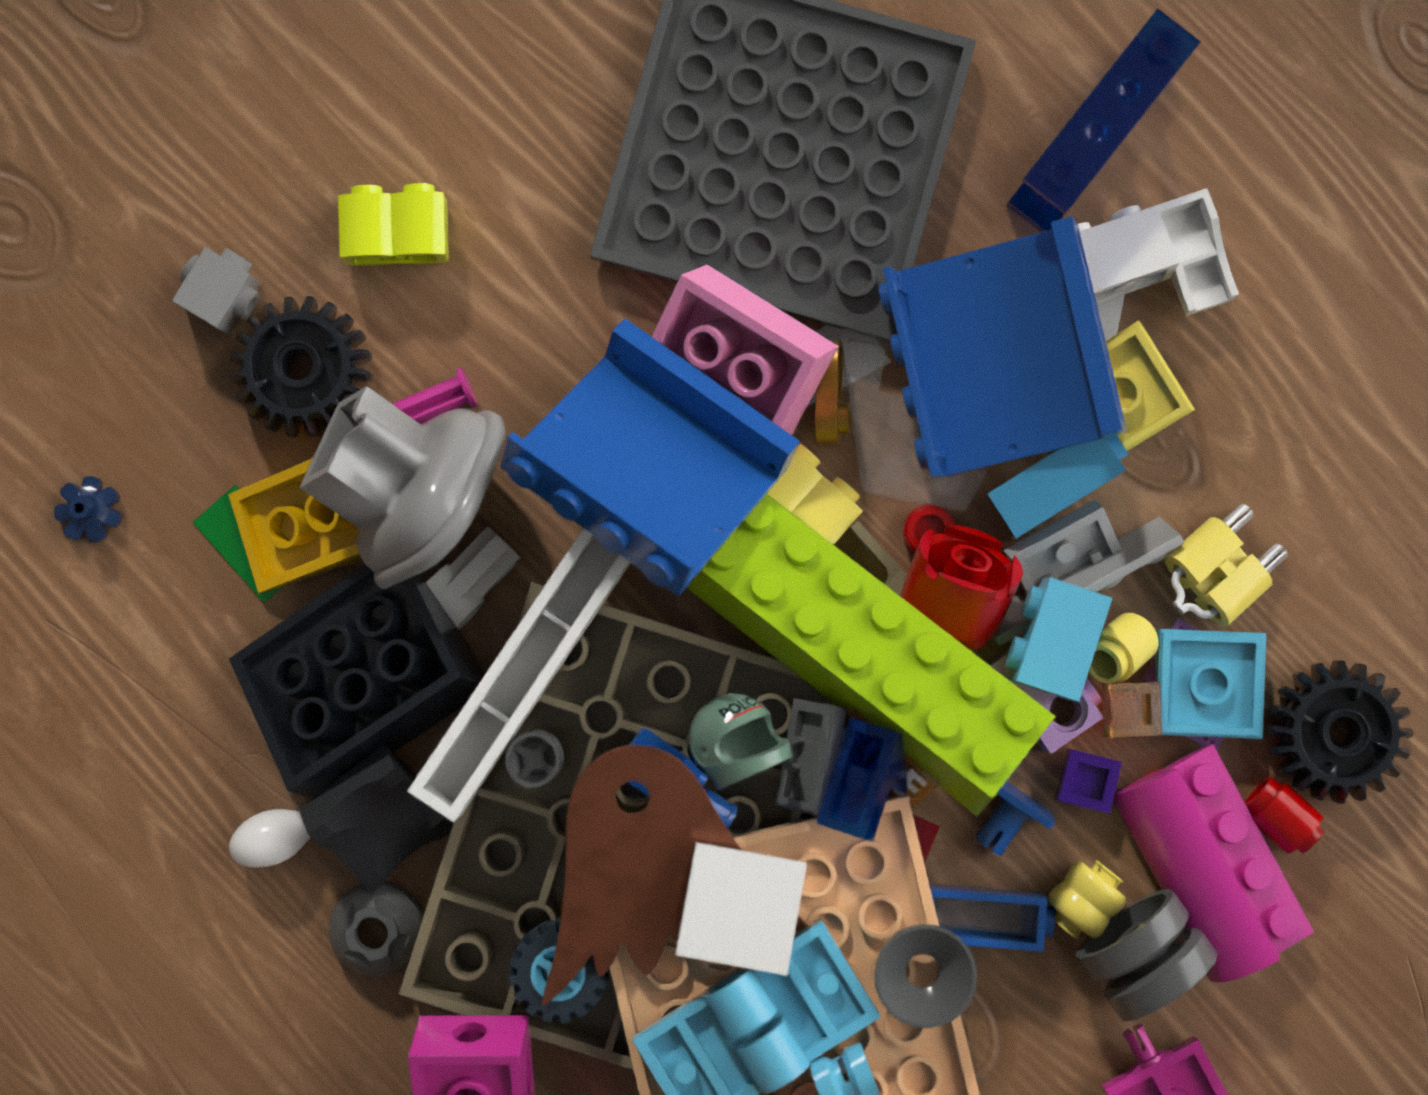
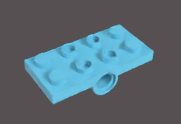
[632,919,881,1095]

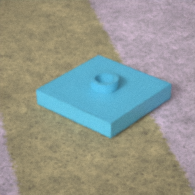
[1153,628,1266,739]

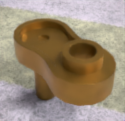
[815,341,851,445]

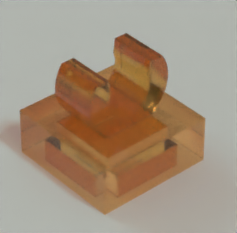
[1102,682,1162,737]

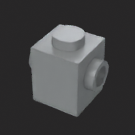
[172,247,261,335]

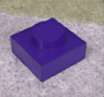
[1055,748,1122,814]

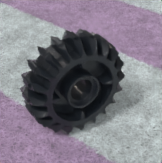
[230,296,373,438]
[1265,660,1414,804]

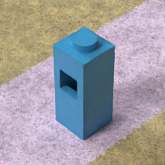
[988,435,1129,538]

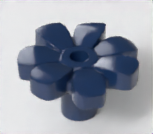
[54,476,123,543]

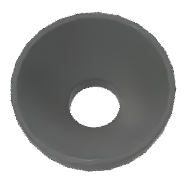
[329,881,424,978]
[874,924,977,1028]

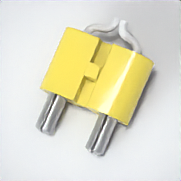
[1165,504,1288,627]

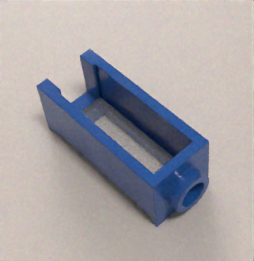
[929,883,1055,952]

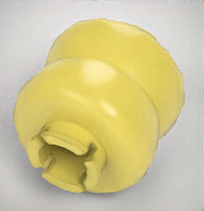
[1048,860,1126,939]

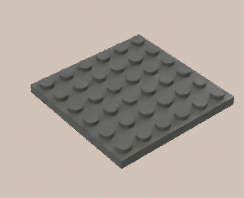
[590,0,976,343]

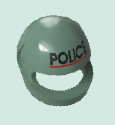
[689,693,793,790]

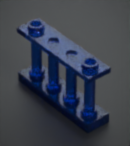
[1006,8,1201,232]

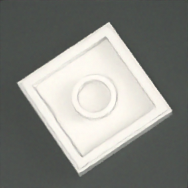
[675,842,807,976]

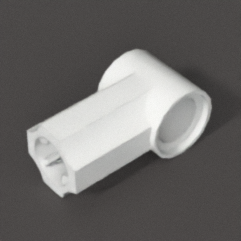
[426,527,521,630]

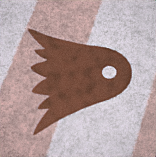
[541,745,808,1006]

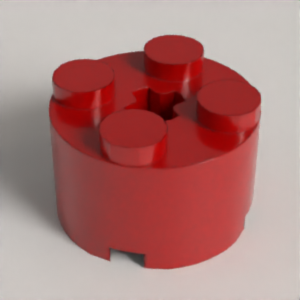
[900,525,1023,649]

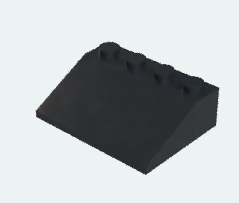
[229,564,484,798]

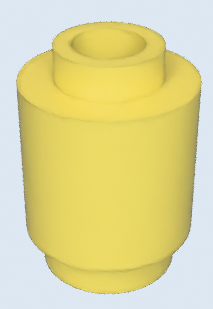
[1089,613,1159,684]

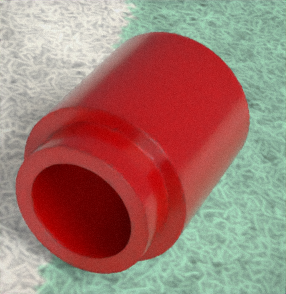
[1244,776,1324,854]

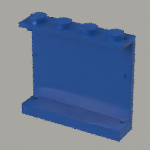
[879,216,1128,478]
[500,319,800,597]

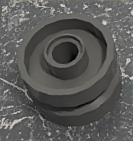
[1075,888,1218,1021]

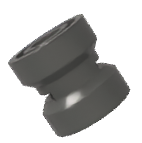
[506,730,564,787]

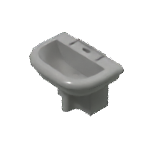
[299,386,506,589]

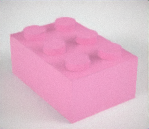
[652,265,839,435]

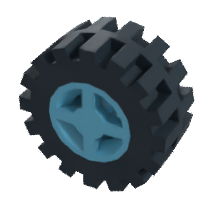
[509,918,609,1023]

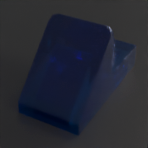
[816,717,908,842]

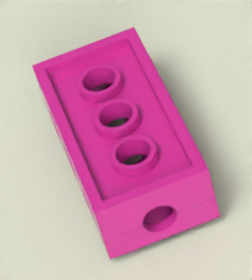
[408,1015,535,1095]

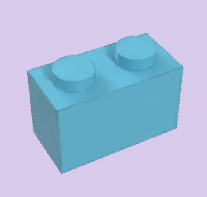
[1005,577,1112,702]

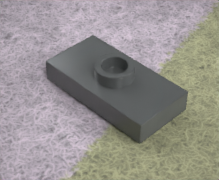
[775,698,847,817]

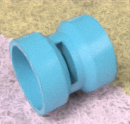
[809,1042,880,1095]

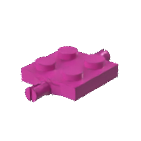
[1101,1024,1228,1095]

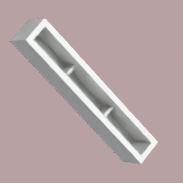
[408,528,631,822]

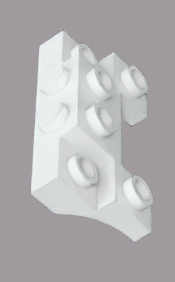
[1078,188,1239,316]

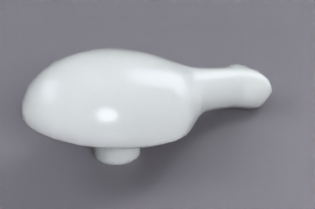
[229,809,310,868]

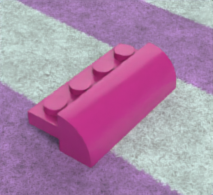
[1113,744,1314,983]

